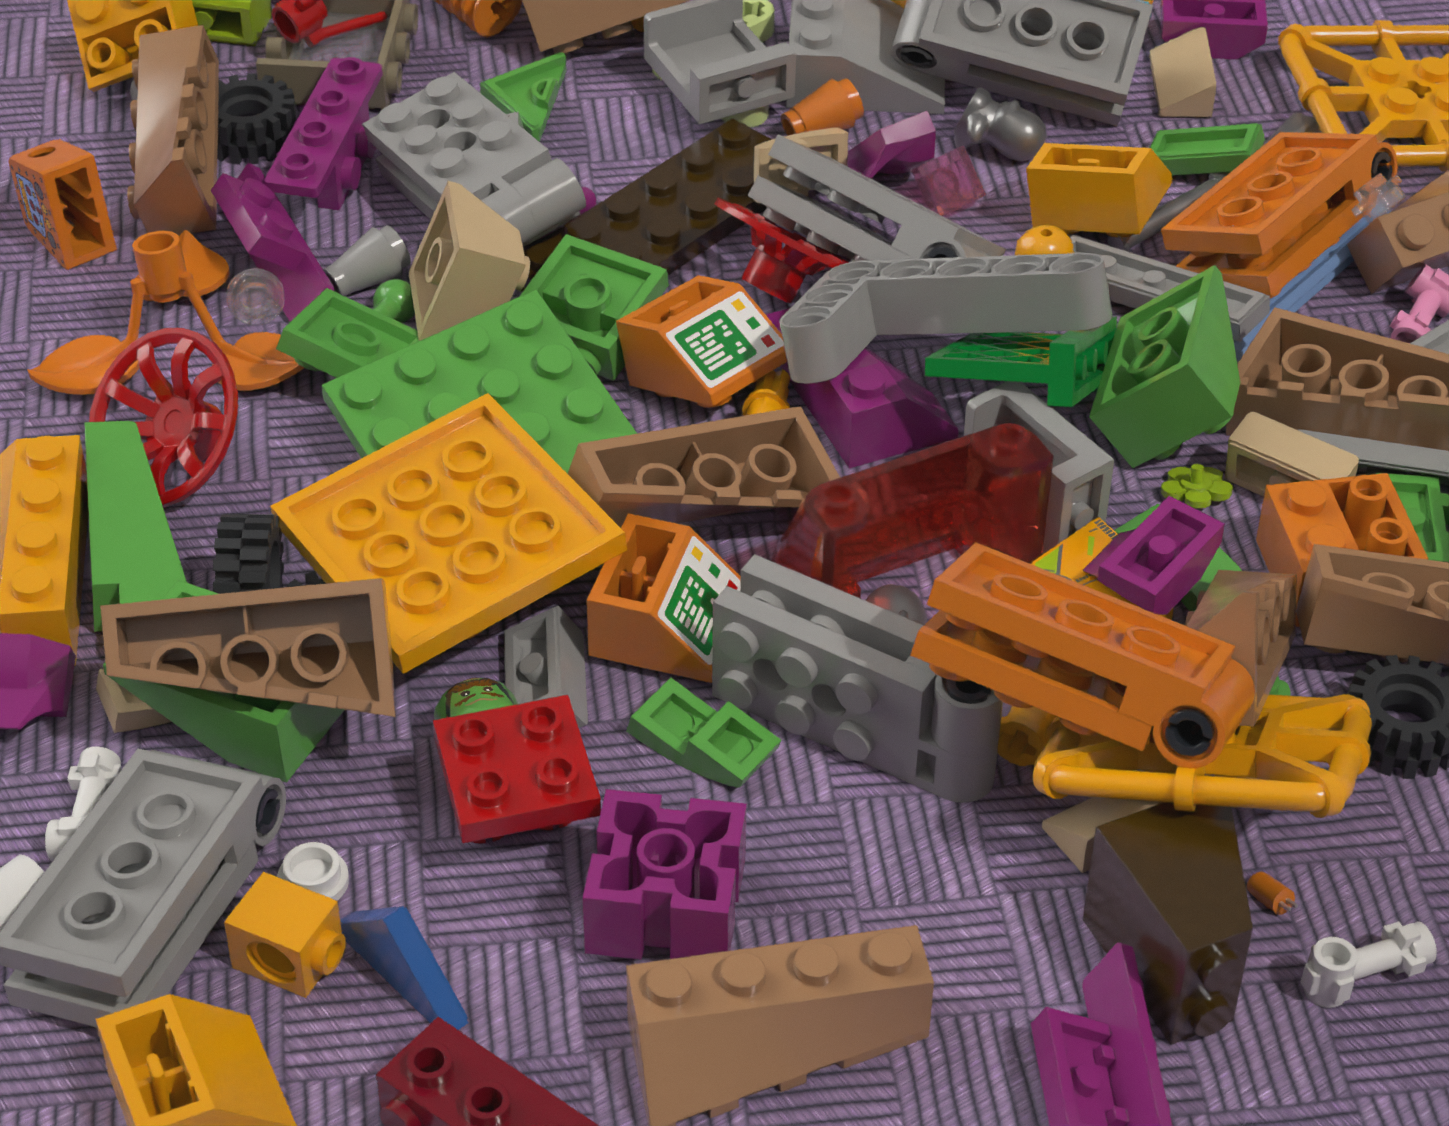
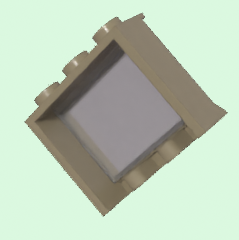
[256,0,418,110]

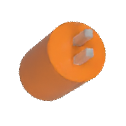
[1247,872,1298,915]

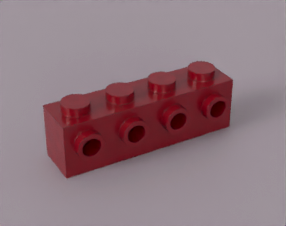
[376,1017,599,1126]

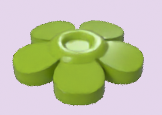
[1161,464,1233,508]

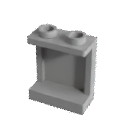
[644,0,796,124]
[959,381,1114,557]

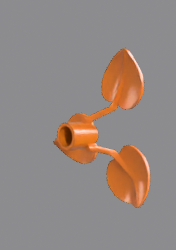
[27,230,304,395]

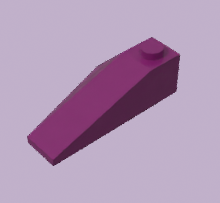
[766,308,959,469]

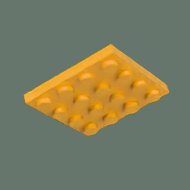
[270,393,627,674]

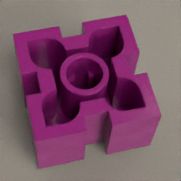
[582,789,747,960]

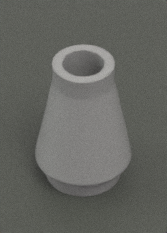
[323,225,411,296]

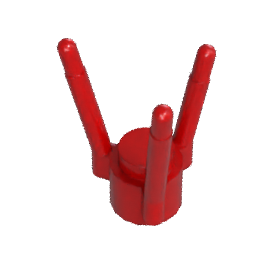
[272,0,387,48]

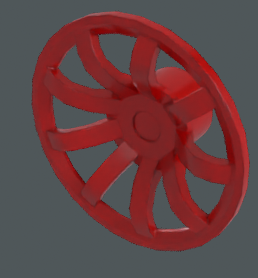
[714,198,849,304]
[89,328,238,507]

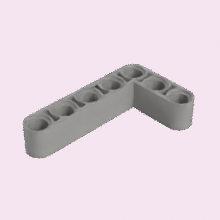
[779,253,1112,384]

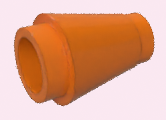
[781,78,864,136]

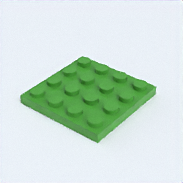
[322,289,637,473]

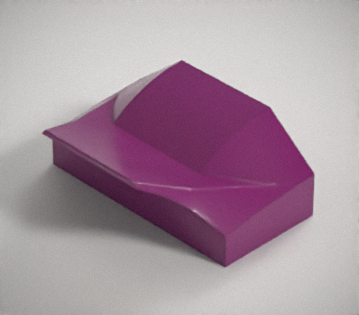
[1160,0,1268,60]
[847,111,936,179]
[1083,496,1225,615]
[0,633,76,730]

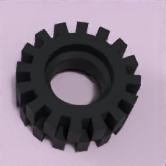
[217,73,297,165]
[213,513,284,594]
[1348,655,1449,779]

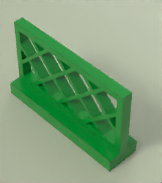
[925,316,1117,407]

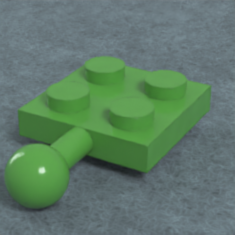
[276,279,420,378]

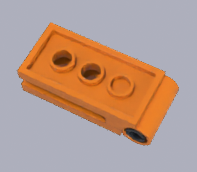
[1161,132,1398,298]
[910,543,1255,768]

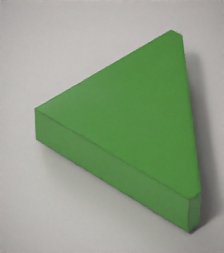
[480,52,567,142]

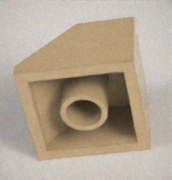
[409,181,530,341]

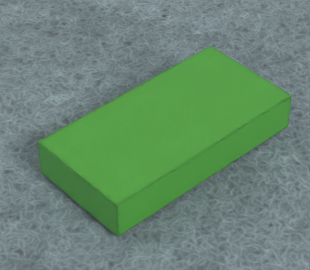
[1150,123,1265,175]

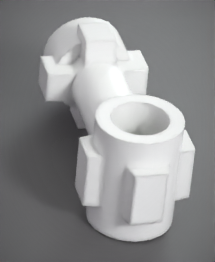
[45,747,122,862]
[1300,922,1436,1008]

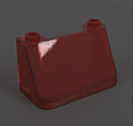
[772,423,1054,599]

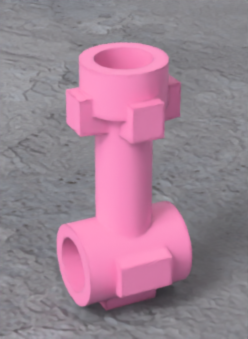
[1390,264,1449,343]

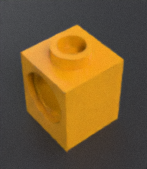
[224,871,346,998]

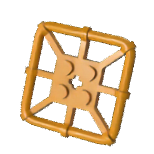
[1278,20,1449,172]
[1032,694,1372,818]

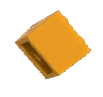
[67,0,198,92]
[1026,143,1172,238]
[96,994,297,1126]

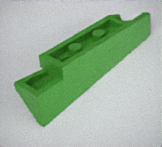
[84,421,187,632]

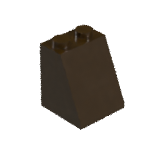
[1082,802,1253,1045]

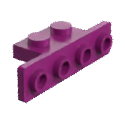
[264,57,383,211]
[211,163,334,322]
[1030,942,1172,1126]

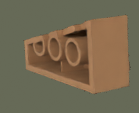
[1226,307,1449,451]

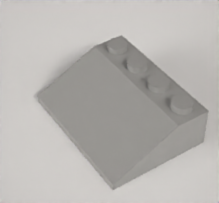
[786,0,945,114]

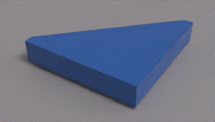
[340,906,469,1030]

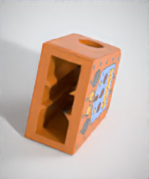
[8,139,117,270]

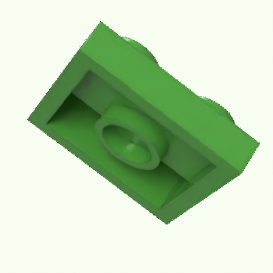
[520,234,669,381]

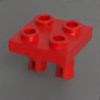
[433,695,601,844]

